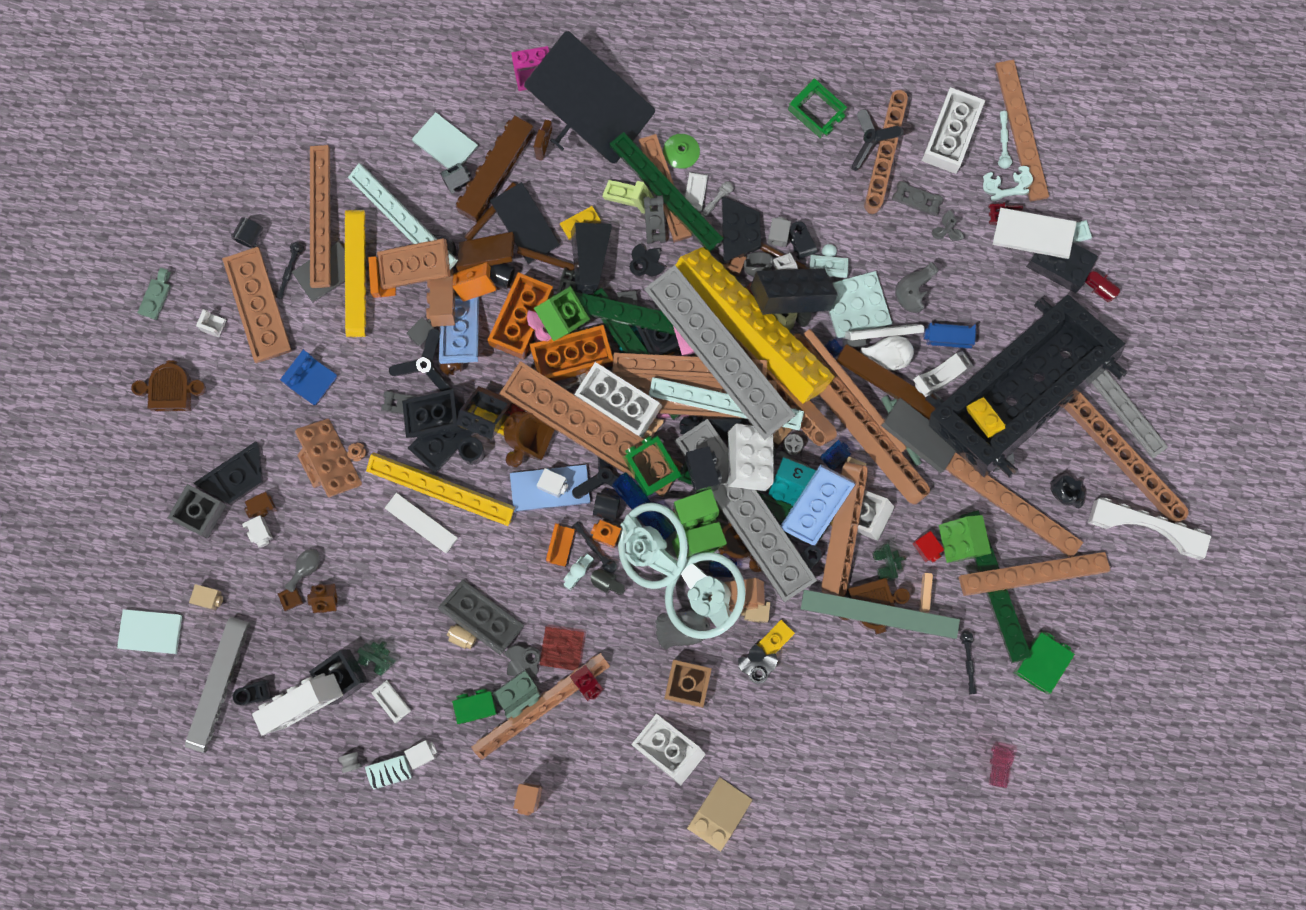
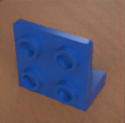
[280,350,337,406]

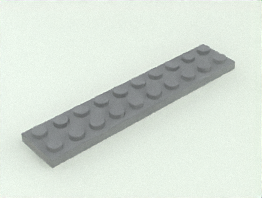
[644,265,796,440]
[675,419,817,602]

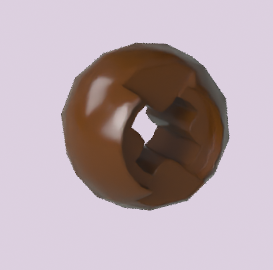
[440,363,464,375]

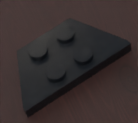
[721,197,761,264]
[194,441,263,505]

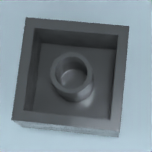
[167,484,227,539]

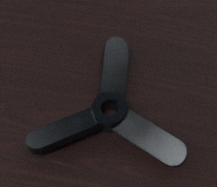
[851,109,903,171]
[389,328,452,392]
[572,456,639,499]

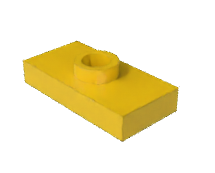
[757,620,795,655]

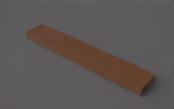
[836,344,935,420]

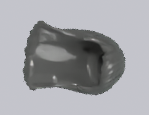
[895,262,938,313]
[655,610,710,650]

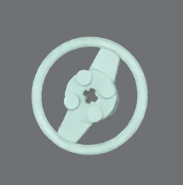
[618,503,688,589]
[665,552,746,639]

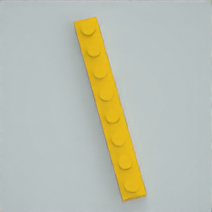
[366,452,515,526]

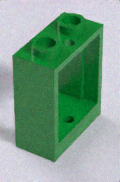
[788,78,847,139]
[622,436,681,497]

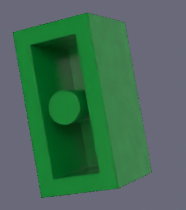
[452,689,498,725]

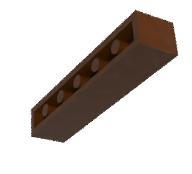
[456,115,535,223]

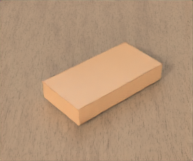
[919,573,933,613]

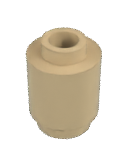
[447,624,477,650]

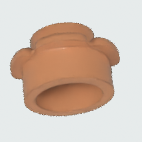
[347,443,366,461]

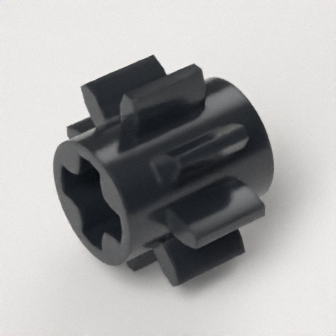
[679,416,702,435]

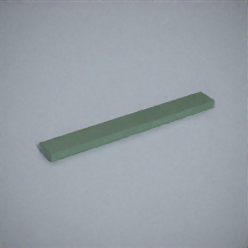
[800,590,960,639]

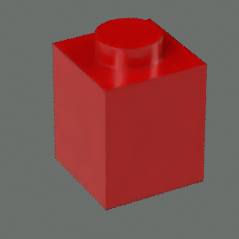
[912,531,944,563]

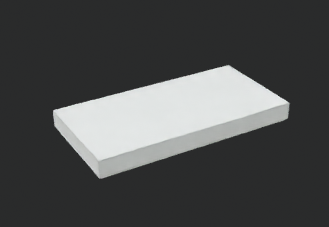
[993,208,1076,259]

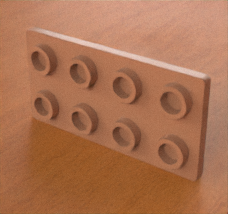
[295,419,362,497]

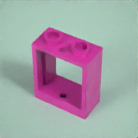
[511,46,549,91]

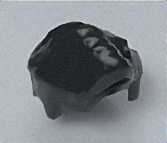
[1050,474,1085,509]

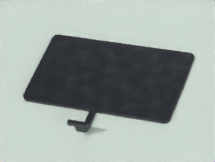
[524,31,655,164]

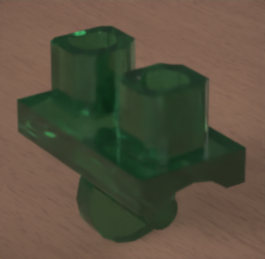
[872,544,906,581]
[357,640,396,676]

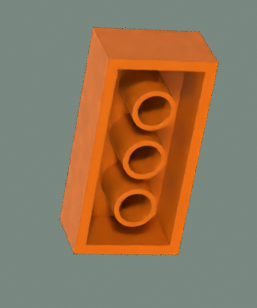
[487,272,554,360]
[530,325,613,382]

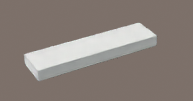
[845,324,924,340]
[385,493,458,554]

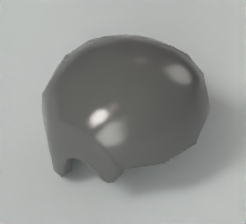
[744,252,773,277]

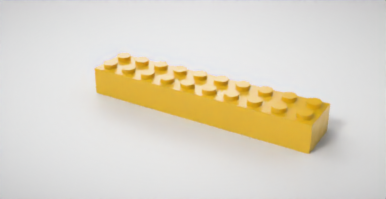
[675,247,835,404]

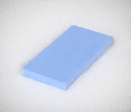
[439,296,479,364]
[781,464,855,546]
[510,465,590,512]

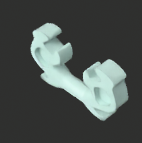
[983,166,1033,201]

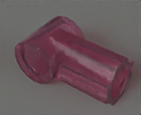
[989,746,1014,788]

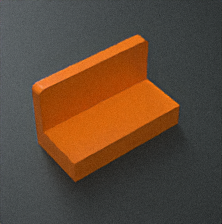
[368,256,396,298]
[452,262,496,301]
[546,523,575,567]

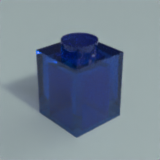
[820,440,851,471]

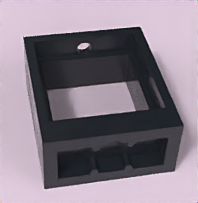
[456,386,513,440]

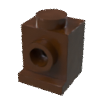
[244,491,277,518]

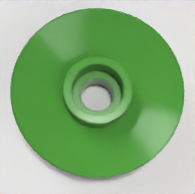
[663,134,700,169]

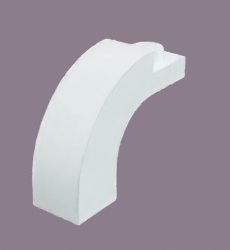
[913,351,974,397]

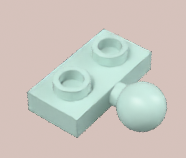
[809,244,848,278]
[564,554,594,591]

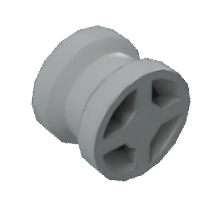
[783,434,803,455]
[338,752,362,773]

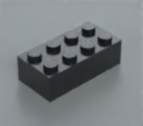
[750,268,838,315]

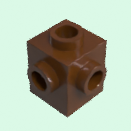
[307,584,338,613]

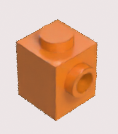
[591,520,622,548]

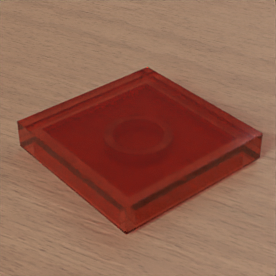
[539,626,584,671]

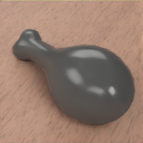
[285,548,320,592]

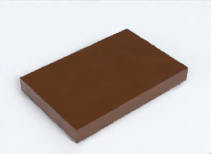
[456,232,515,272]

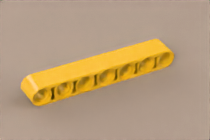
[345,210,366,337]

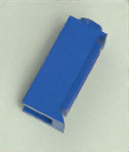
[923,322,976,349]

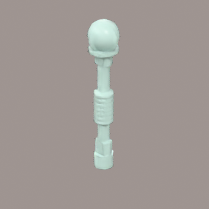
[998,111,1012,169]

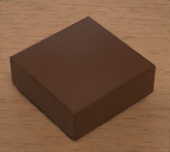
[277,587,304,612]

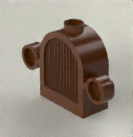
[131,360,206,412]
[504,411,555,467]
[718,516,762,573]
[839,578,910,635]

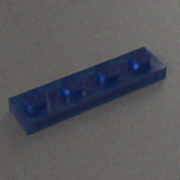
[611,472,676,541]

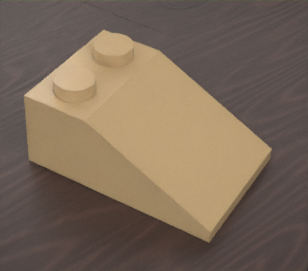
[687,777,752,852]

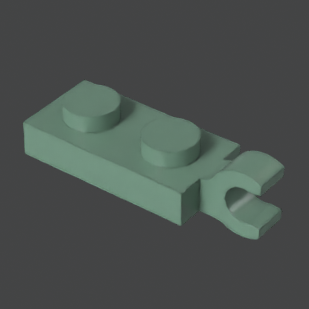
[137,268,171,320]

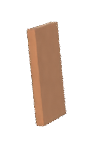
[377,238,451,290]

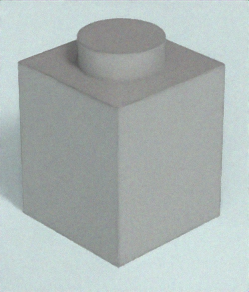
[768,217,791,247]

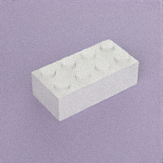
[922,87,985,174]
[574,362,663,438]
[252,674,343,736]

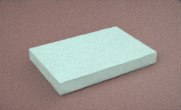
[412,112,478,169]
[117,609,182,654]

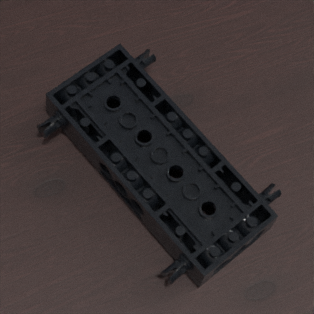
[925,294,1128,478]

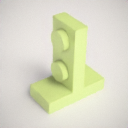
[602,180,654,214]

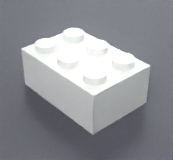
[728,424,773,491]

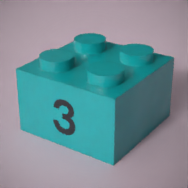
[768,457,816,506]

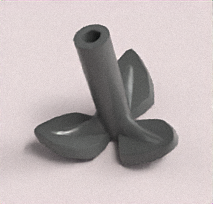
[931,210,964,241]

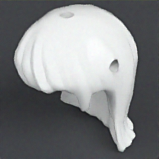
[860,335,914,371]

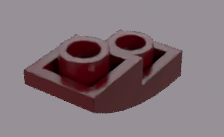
[569,665,603,701]

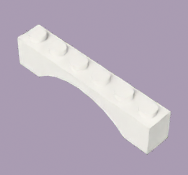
[1088,498,1211,560]

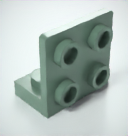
[493,670,540,719]

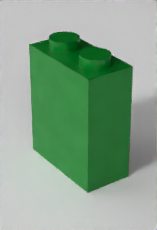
[1013,632,1075,694]

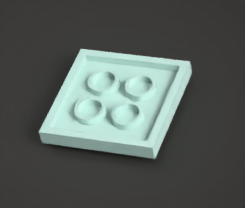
[829,271,892,340]

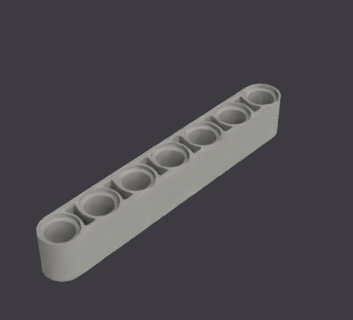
[185,617,250,753]

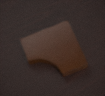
[533,119,553,161]

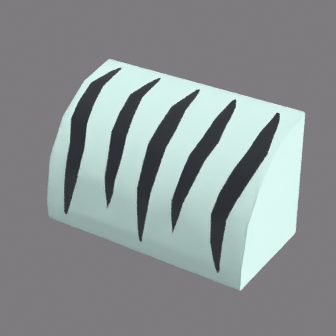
[365,755,412,789]

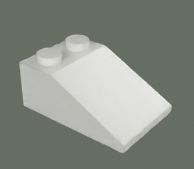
[857,490,894,541]
[631,714,706,785]

